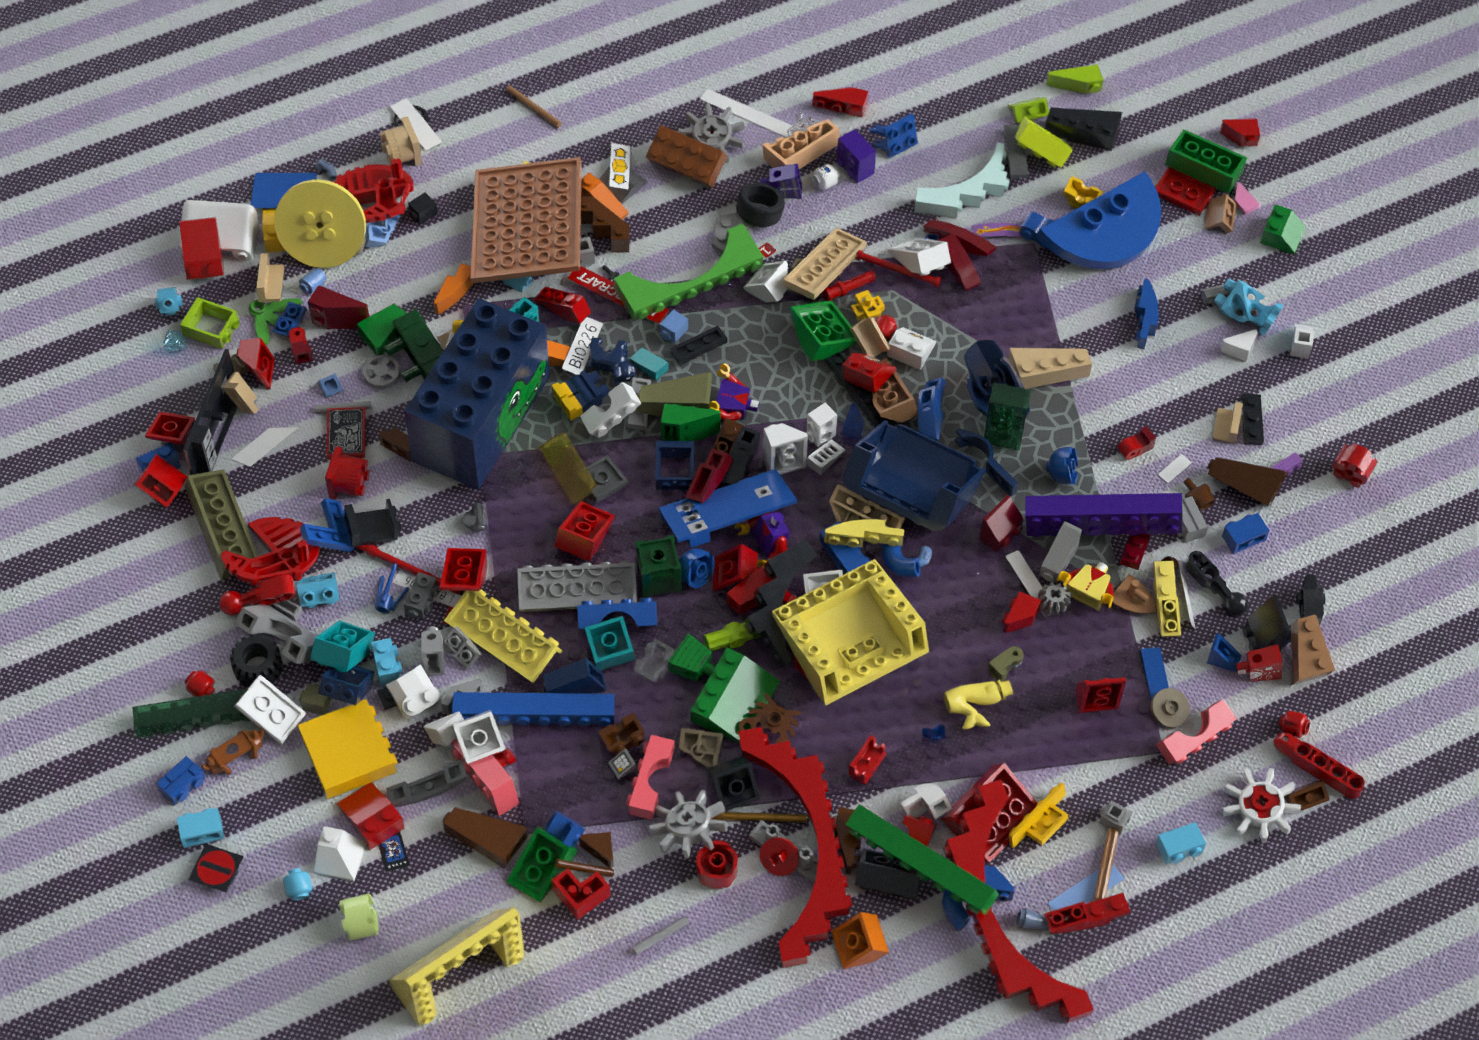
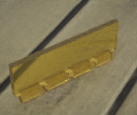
[539,433,597,505]

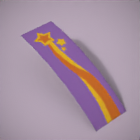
[973,223,1023,238]

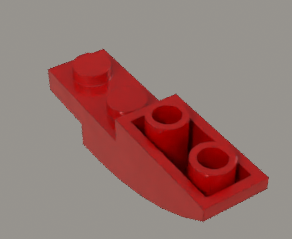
[1044,892,1130,934]

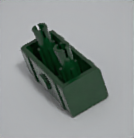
[384,309,444,383]

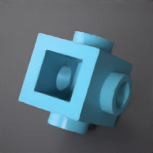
[155,287,182,316]

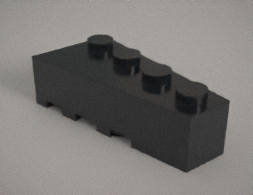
[1045,107,1123,151]

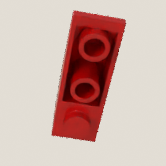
[812,87,869,118]
[534,286,591,324]

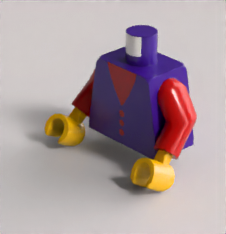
[708,364,760,421]
[734,512,790,568]

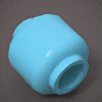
[283,868,312,901]

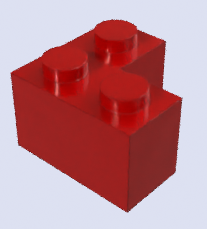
[552,868,611,920]

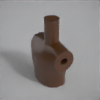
[1183,478,1215,511]

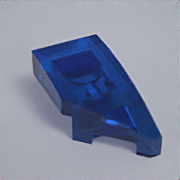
[841,403,865,440]

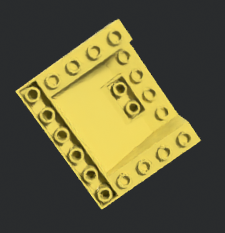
[772,559,929,706]
[390,907,525,1026]

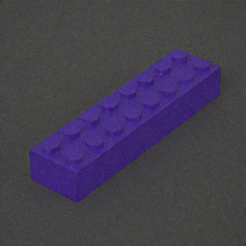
[1025,493,1183,537]

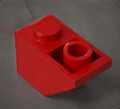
[1002,592,1041,633]

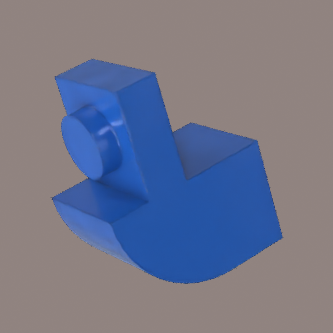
[545,810,585,847]

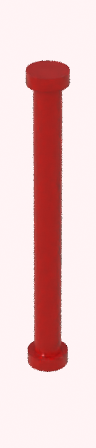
[856,250,941,288]

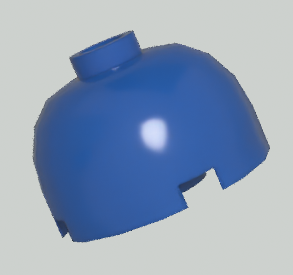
[1046,447,1078,484]
[679,548,715,588]

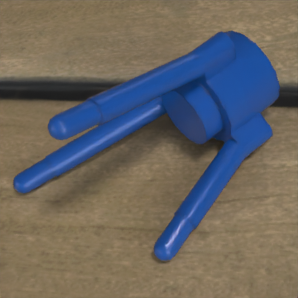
[374,564,409,614]

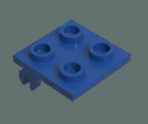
[870,113,918,158]

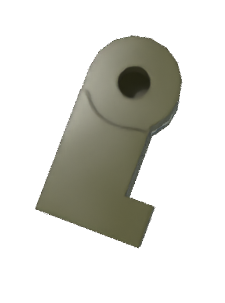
[987,646,1024,682]

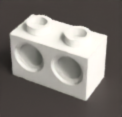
[806,402,837,447]

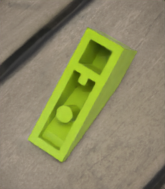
[1046,64,1104,94]

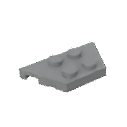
[712,212,755,254]

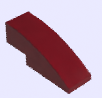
[938,233,981,291]
[685,449,733,503]

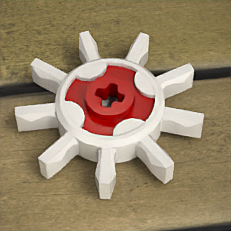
[1223,768,1301,843]

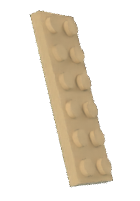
[782,228,867,300]

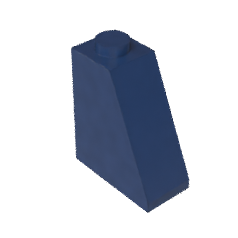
[543,659,606,694]

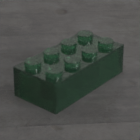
[984,383,1031,451]

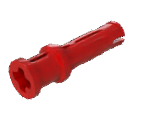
[822,270,876,301]

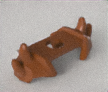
[201,729,264,775]

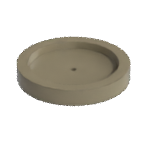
[1150,688,1190,728]

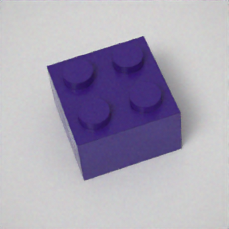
[836,129,876,183]

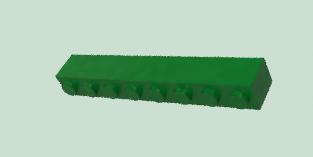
[845,804,999,915]

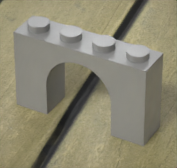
[235,605,317,664]

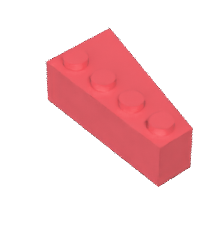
[451,738,520,816]

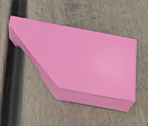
[1234,182,1260,215]

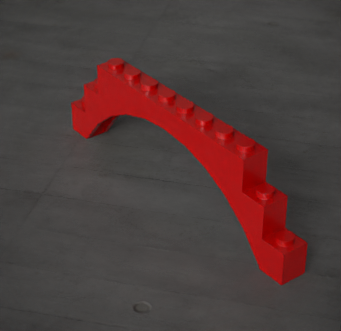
[738,727,852,968]
[943,779,1094,1023]

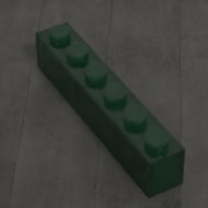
[132,689,251,737]

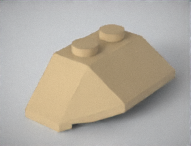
[829,484,905,544]

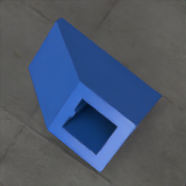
[984,865,1015,901]

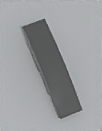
[1003,125,1028,178]

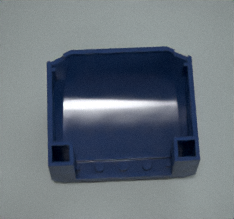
[842,420,986,531]

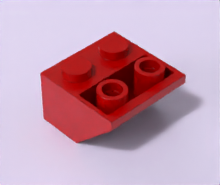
[133,454,187,508]

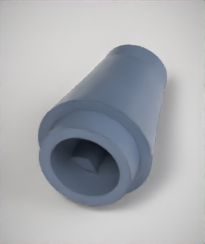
[1016,908,1048,930]

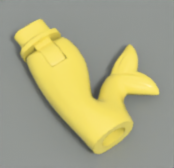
[943,680,1013,730]

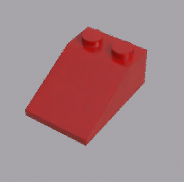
[179,217,224,280]
[554,501,615,561]
[440,548,488,591]
[1075,677,1126,713]
[337,782,405,850]

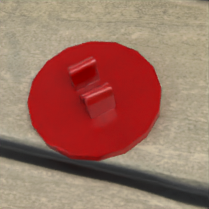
[759,837,799,876]

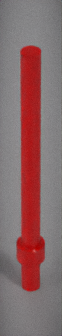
[354,544,458,594]

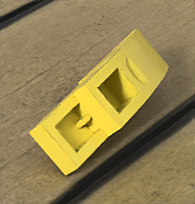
[824,519,904,548]
[1153,561,1181,637]

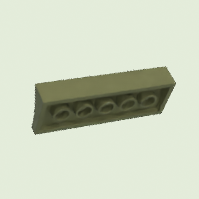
[185,469,258,581]

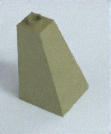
[636,372,712,417]

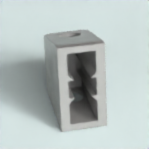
[421,626,445,676]

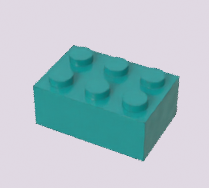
[310,620,375,672]

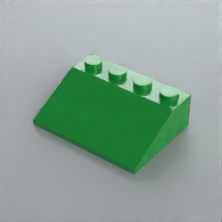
[691,648,780,744]

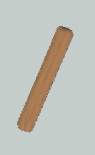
[1094,828,1119,901]

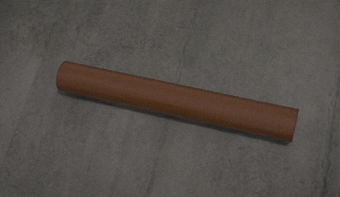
[555,859,614,877]

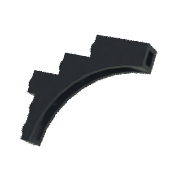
[744,539,817,668]

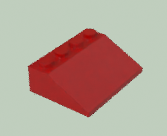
[941,763,1037,863]

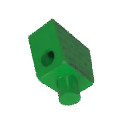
[668,634,716,681]

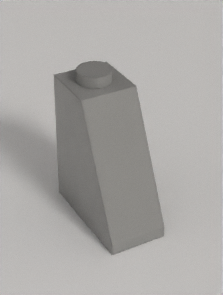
[1039,521,1082,584]

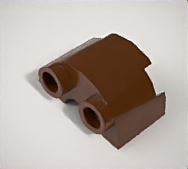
[598,712,645,755]

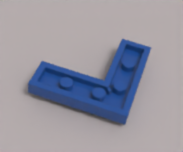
[300,498,355,552]

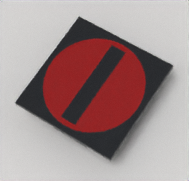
[188,844,244,893]

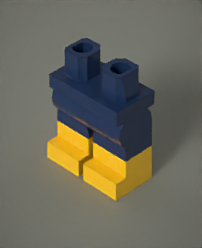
[551,370,609,421]

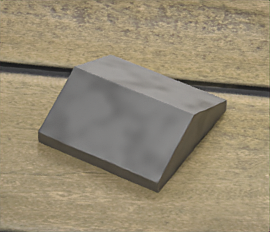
[599,166,647,204]

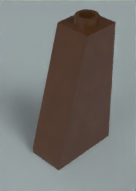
[1207,457,1288,506]
[443,807,528,868]

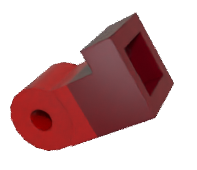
[289,327,314,365]
[1117,426,1156,460]

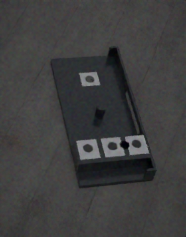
[183,349,247,475]

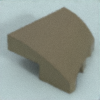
[679,728,724,768]

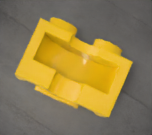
[1063,176,1103,209]

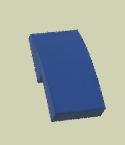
[272,302,307,338]

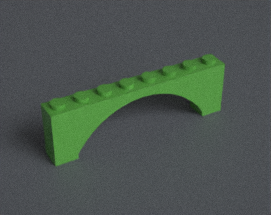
[614,223,763,321]

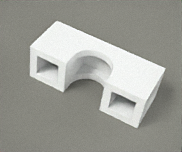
[580,382,641,438]

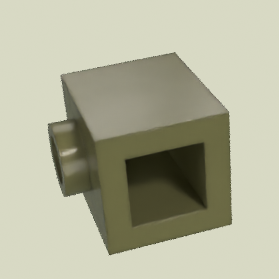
[299,684,332,715]

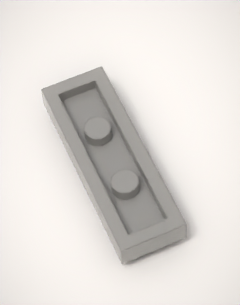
[627,377,651,430]

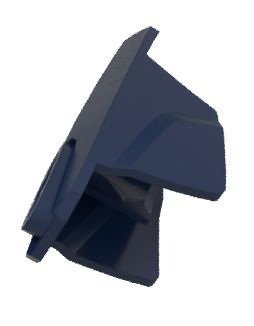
[964,340,1030,427]

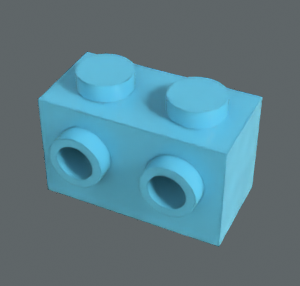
[296,572,340,608]
[371,638,403,687]
[177,808,225,848]
[1156,822,1206,864]

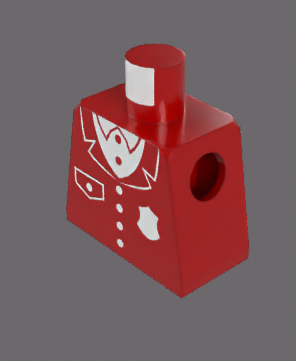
[1236,645,1282,682]

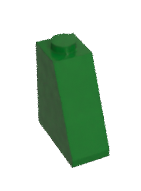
[357,303,406,356]

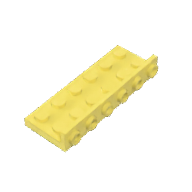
[444,589,562,683]

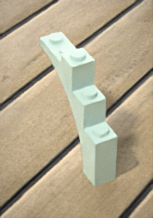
[914,143,1009,218]

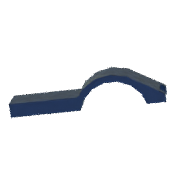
[954,428,1018,497]

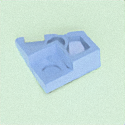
[364,214,400,247]

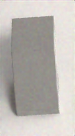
[441,679,483,715]

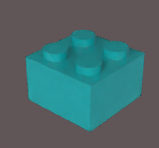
[585,616,636,670]

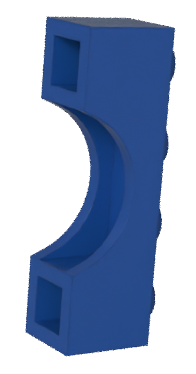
[577,598,657,629]

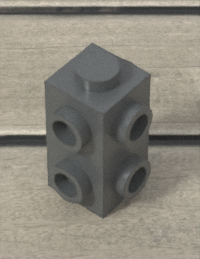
[404,572,440,619]

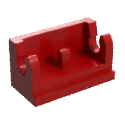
[848,735,887,785]

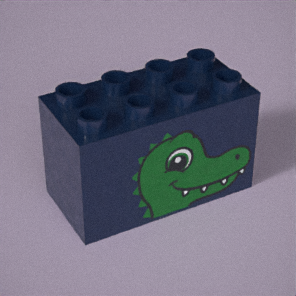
[404,298,550,490]

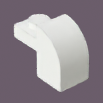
[901,784,952,819]

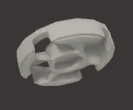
[363,355,400,389]

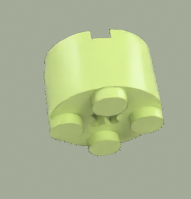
[340,893,379,940]

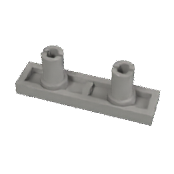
[749,820,818,883]

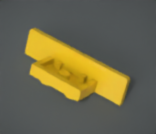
[1009,782,1069,849]

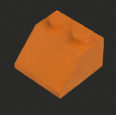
[831,912,889,969]

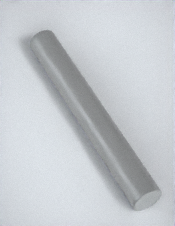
[314,401,372,413]
[632,916,689,955]

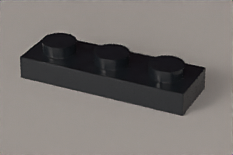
[670,326,727,365]
[1241,394,1264,445]

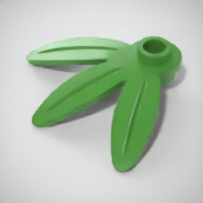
[248,298,303,345]

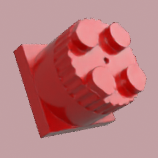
[325,446,370,500]

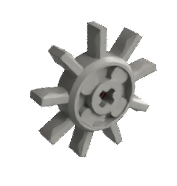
[678,103,744,163]
[649,790,728,858]

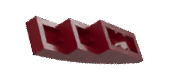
[923,219,996,256]

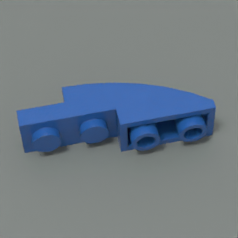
[1134,278,1158,349]
[918,377,946,441]

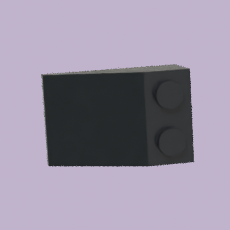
[1243,594,1289,652]

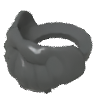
[461,503,487,532]

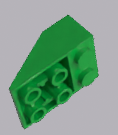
[661,404,721,441]

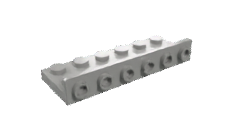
[517,561,637,612]

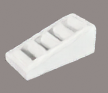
[806,439,846,475]

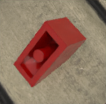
[1220,119,1260,147]

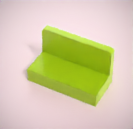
[1008,97,1049,123]

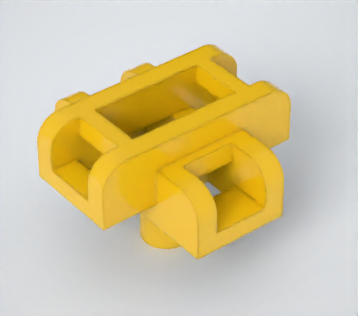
[851,290,885,321]

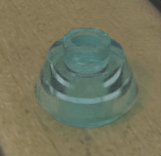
[163,329,188,353]

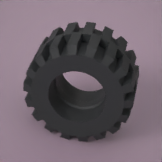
[230,634,283,688]

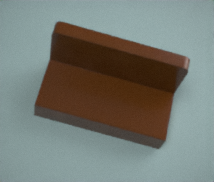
[379,427,412,462]

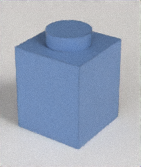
[660,310,688,344]

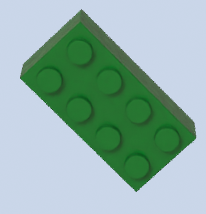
[1165,129,1247,193]

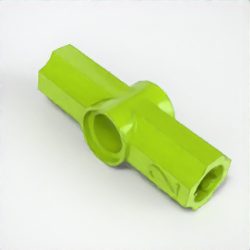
[704,622,761,651]

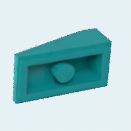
[629,348,669,381]

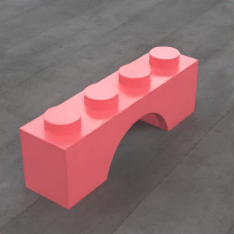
[1156,699,1236,764]
[626,735,675,820]

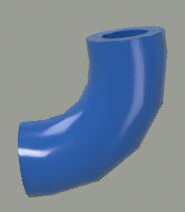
[881,543,921,578]
[942,890,972,931]

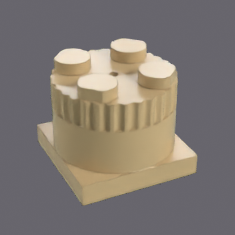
[379,116,422,166]

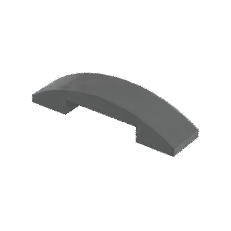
[386,759,467,807]

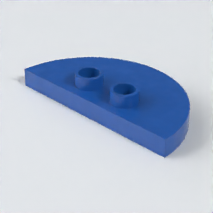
[1036,171,1161,269]

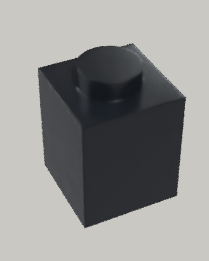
[408,192,438,225]

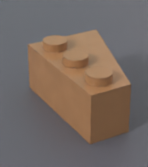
[1291,614,1335,685]

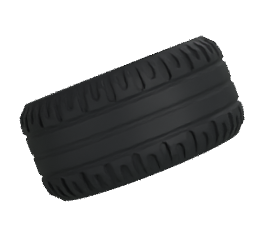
[736,183,785,227]

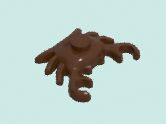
[739,693,802,745]

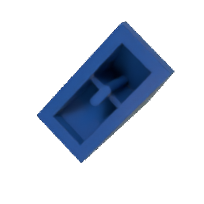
[1207,633,1241,672]

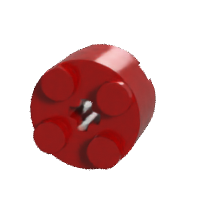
[1332,443,1377,488]
[696,841,738,889]

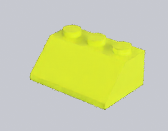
[1015,116,1073,168]

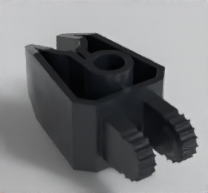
[1296,573,1326,625]

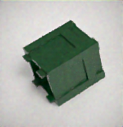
[635,535,682,598]

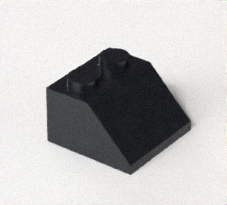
[706,756,760,812]

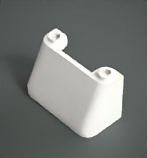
[179,200,259,261]

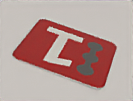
[758,242,777,258]

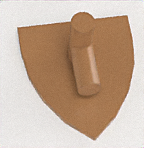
[1112,574,1156,614]

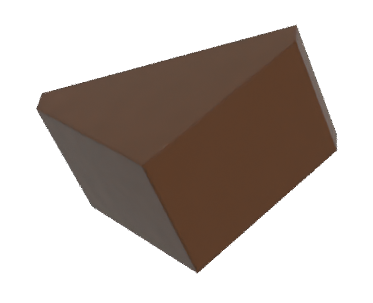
[579,832,614,869]

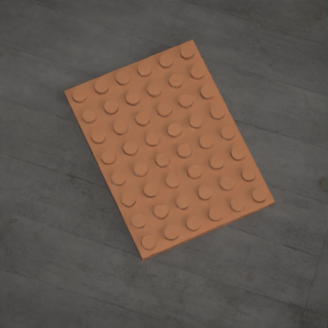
[470,157,582,283]

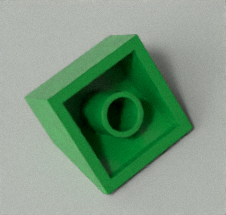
[1260,204,1306,255]

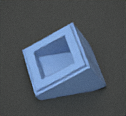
[317,373,343,398]

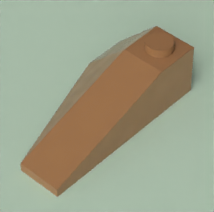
[872,358,918,423]

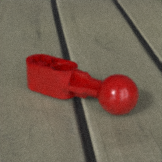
[219,575,295,616]

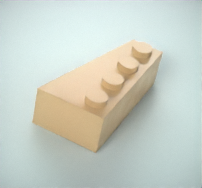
[1008,348,1092,389]

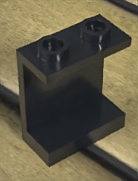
[344,499,401,547]

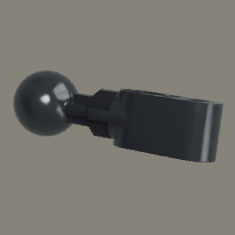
[1185,551,1248,617]

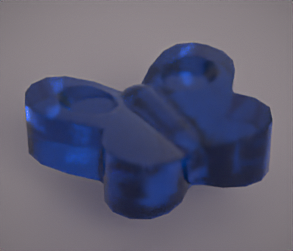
[922,724,946,742]

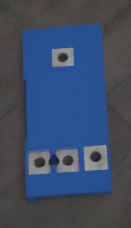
[659,469,797,548]

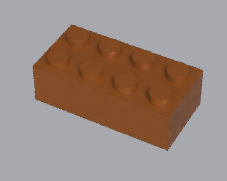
[645,125,727,188]

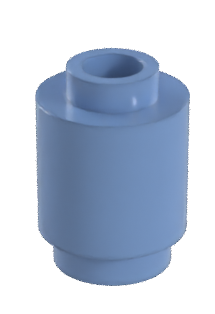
[299,268,326,294]

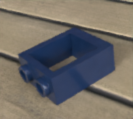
[655,441,694,491]
[318,666,375,706]

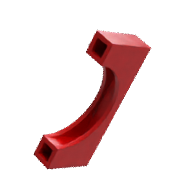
[726,566,808,679]

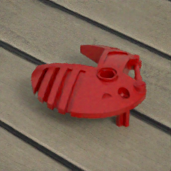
[331,158,414,223]
[221,517,319,586]

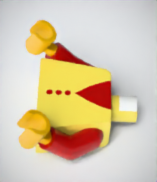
[1056,562,1114,611]

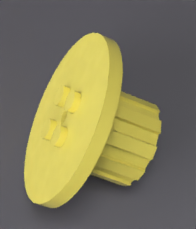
[274,180,366,268]

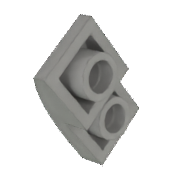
[443,626,481,669]

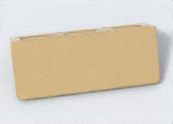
[257,253,284,302]

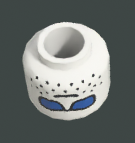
[812,164,839,190]

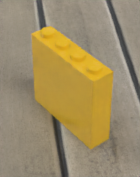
[298,699,398,799]

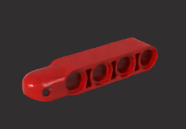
[1273,733,1365,799]

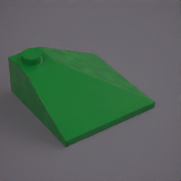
[790,301,857,361]

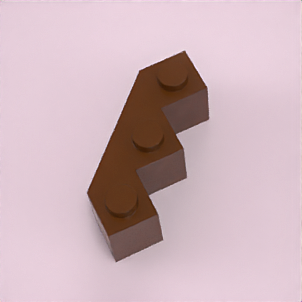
[581,197,629,253]

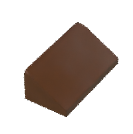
[1284,780,1330,811]

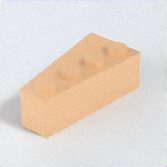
[762,119,840,169]

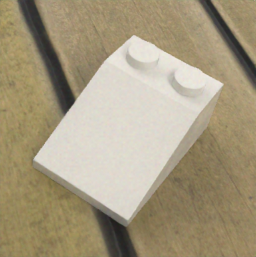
[888,238,951,276]

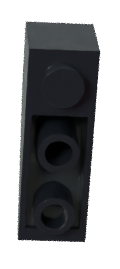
[720,426,760,486]

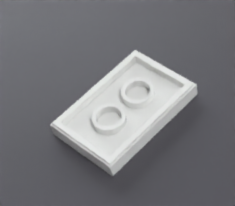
[234,675,306,745]

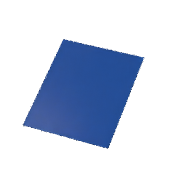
[250,173,317,208]

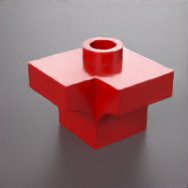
[902,814,937,847]

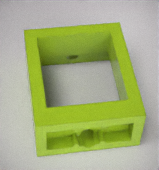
[180,297,240,349]

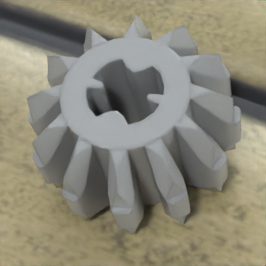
[1038,582,1071,615]

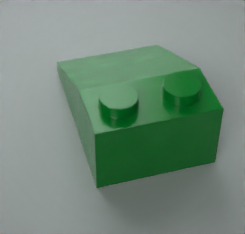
[506,827,578,902]

